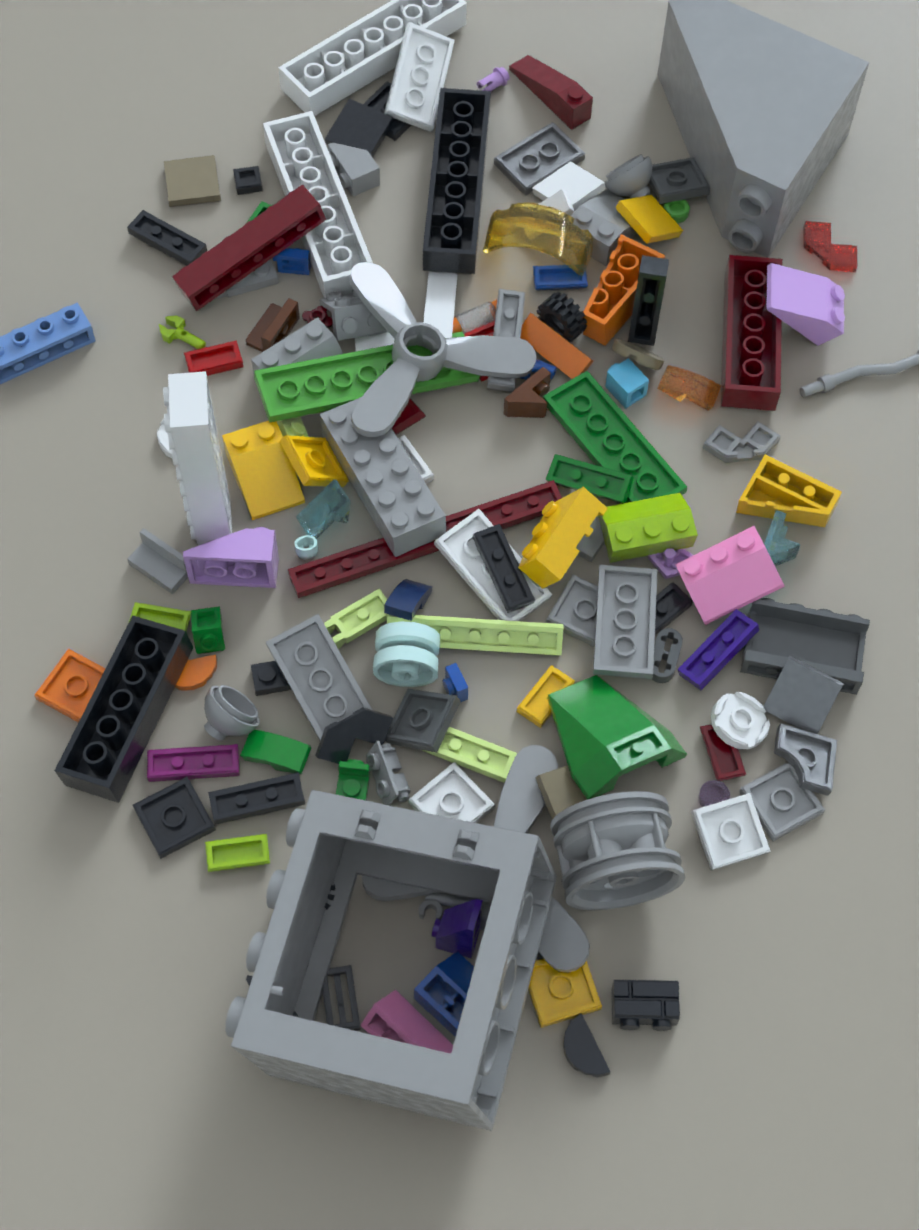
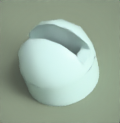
[294,535,318,560]

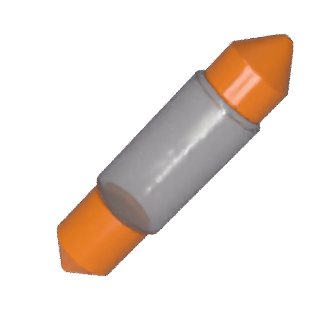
[452,300,497,334]

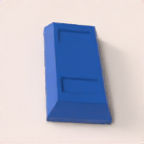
[533,264,588,290]

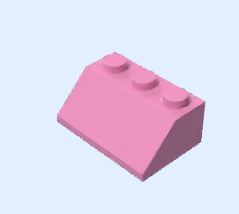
[675,526,785,625]

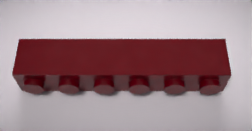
[172,184,326,311]

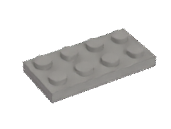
[593,564,657,679]
[266,614,372,740]

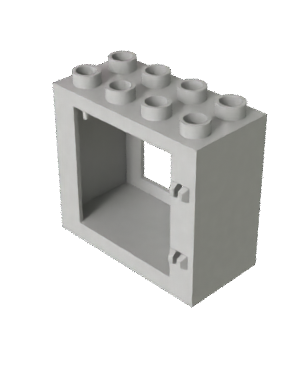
[225,790,557,1131]

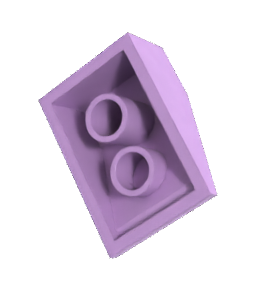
[767,263,845,346]
[183,527,279,588]

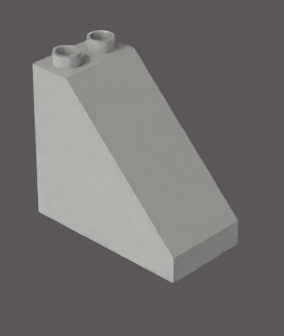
[657,0,870,258]

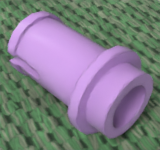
[477,67,510,91]

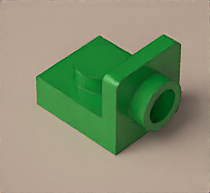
[191,606,225,654]
[336,759,370,801]

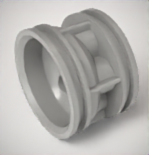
[550,791,685,910]

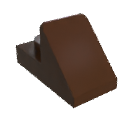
[503,367,551,418]

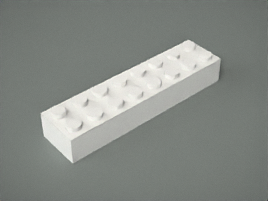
[278,0,467,116]
[263,111,373,298]
[163,371,232,546]

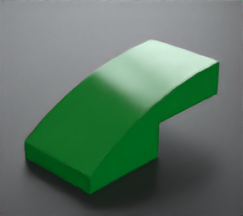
[240,730,312,774]

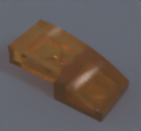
[658,365,721,411]

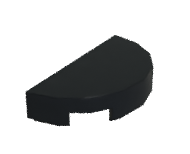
[563,1013,611,1078]

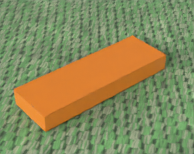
[520,313,593,379]

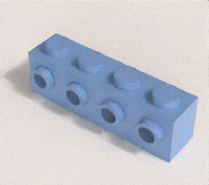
[0,302,96,384]

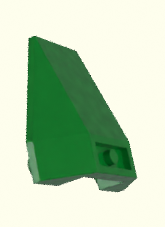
[547,675,687,800]

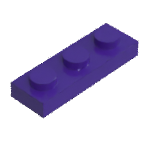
[677,609,760,691]

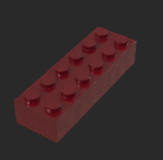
[721,255,783,411]

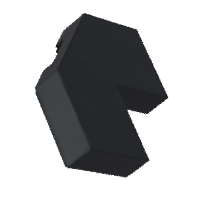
[315,707,393,764]

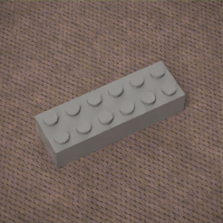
[320,397,446,557]

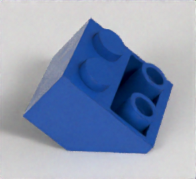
[414,951,474,1037]

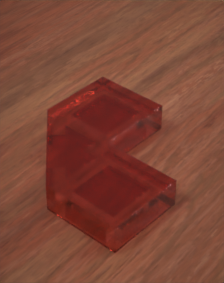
[803,221,858,272]

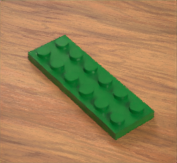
[543,371,687,503]

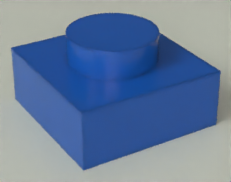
[442,663,469,703]

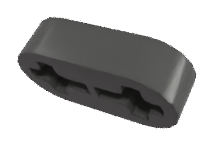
[652,628,683,683]

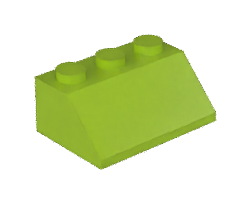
[598,493,698,563]

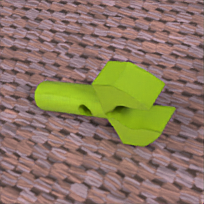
[159,316,206,349]

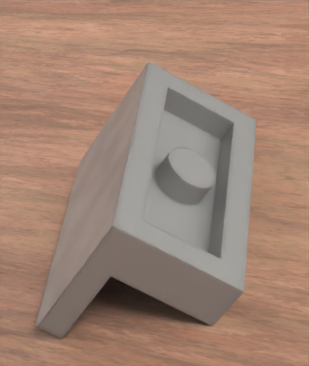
[127,528,188,594]

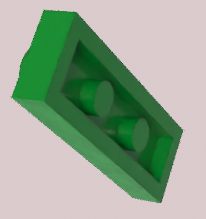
[546,454,634,504]

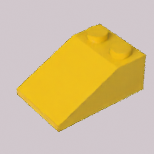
[222,421,305,520]

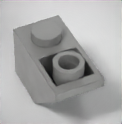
[328,142,380,196]

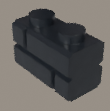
[611,980,680,1031]

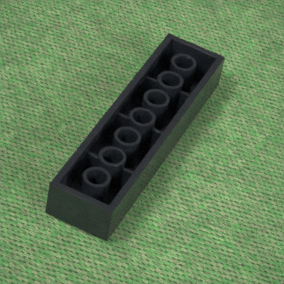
[423,88,491,274]

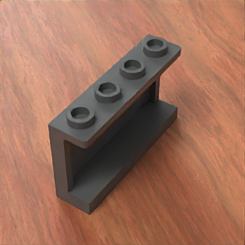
[740,598,870,695]

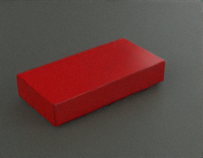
[184,340,244,376]

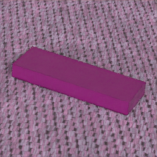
[147,744,240,782]

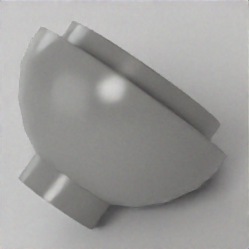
[605,154,653,198]
[204,685,260,741]

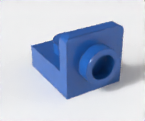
[273,248,311,275]

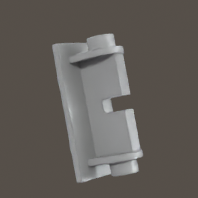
[366,741,411,805]

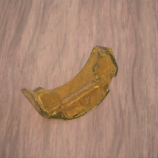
[483,203,593,276]

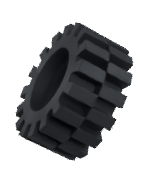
[537,292,587,343]

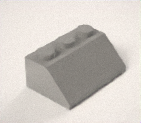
[251,317,344,374]

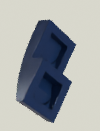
[384,579,433,621]

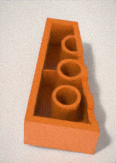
[583,234,665,346]

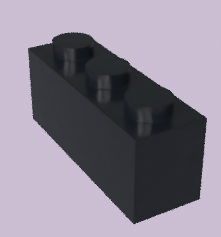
[628,255,669,346]

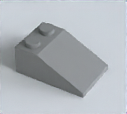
[564,189,637,266]

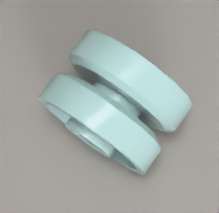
[373,621,440,687]

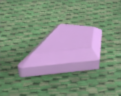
[648,548,693,579]

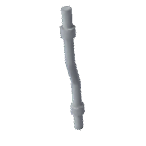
[799,350,919,398]

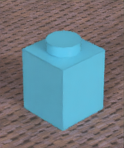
[605,358,649,409]

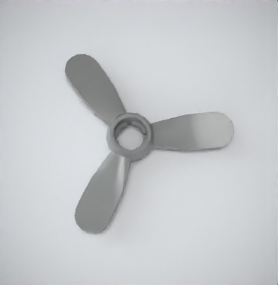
[349,262,536,437]
[362,745,590,973]

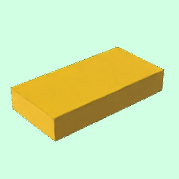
[516,665,575,728]

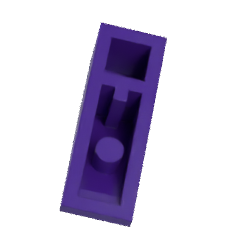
[431,899,483,959]

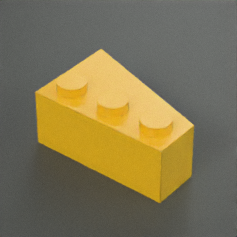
[736,454,842,527]
[518,487,608,589]

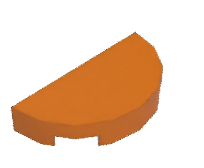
[175,654,217,691]

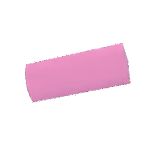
[360,990,453,1054]

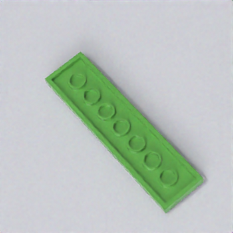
[254,331,480,422]

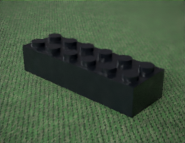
[54,615,194,803]

